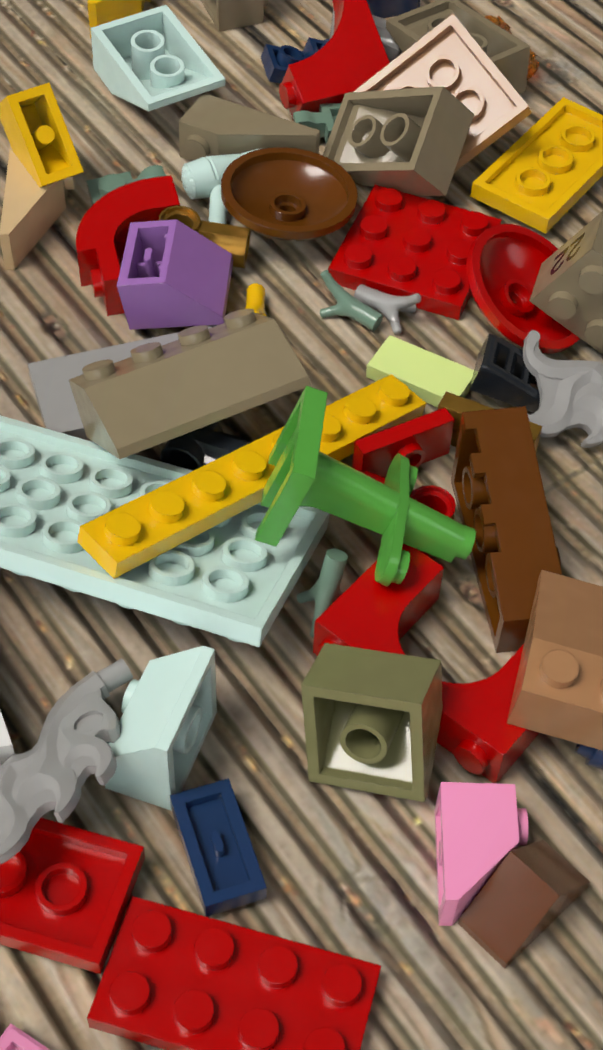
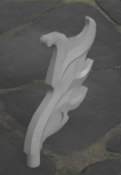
[523,330,603,448]
[0,658,133,864]

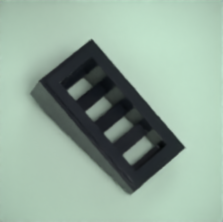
[469,333,540,413]

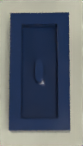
[170,778,267,917]

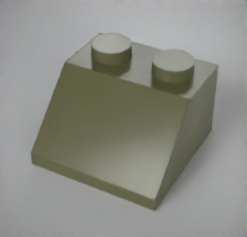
[301,643,443,802]

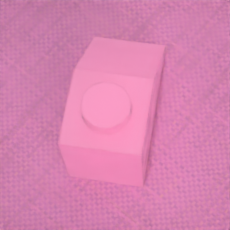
[434,782,528,926]

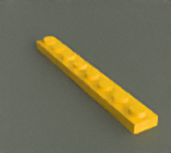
[77,374,427,579]

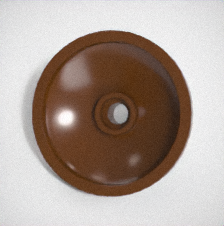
[221,147,358,241]

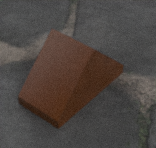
[458,840,590,969]

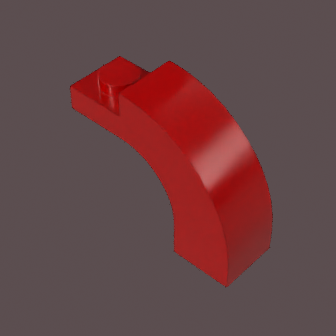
[76,175,180,316]

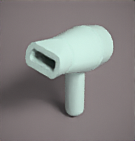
[181,148,261,224]

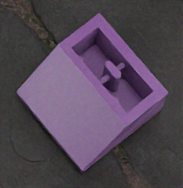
[117,219,233,330]

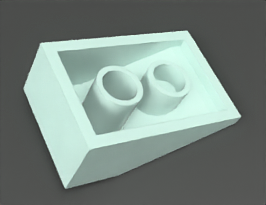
[91,5,226,111]

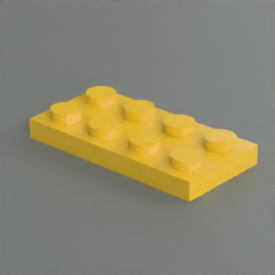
[470,97,603,234]

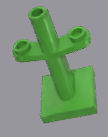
[255,386,476,587]

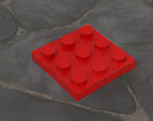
[328,184,502,320]

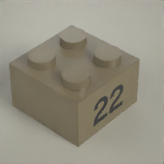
[529,211,603,355]

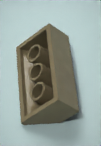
[69,309,311,459]

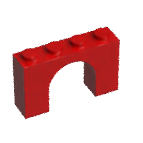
[313,544,539,784]

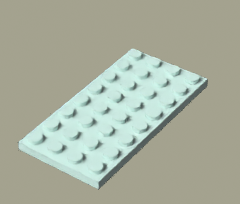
[0,415,330,647]

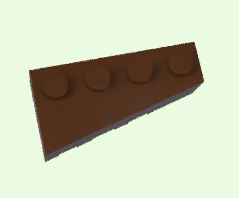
[451,406,562,653]

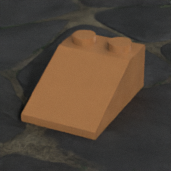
[507,570,603,751]

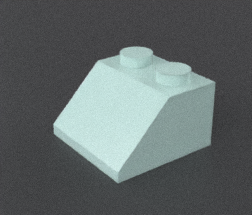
[105,646,217,811]

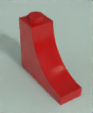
[279,0,390,121]

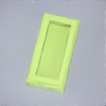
[366,335,474,408]

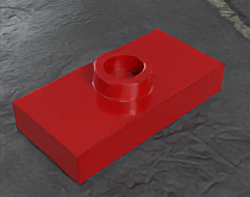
[352,408,455,478]

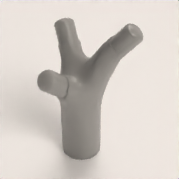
[354,284,421,335]

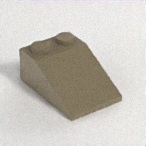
[386,0,530,94]
[323,86,474,196]

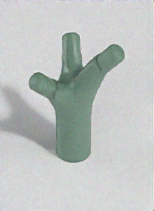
[320,270,383,331]
[296,548,348,638]

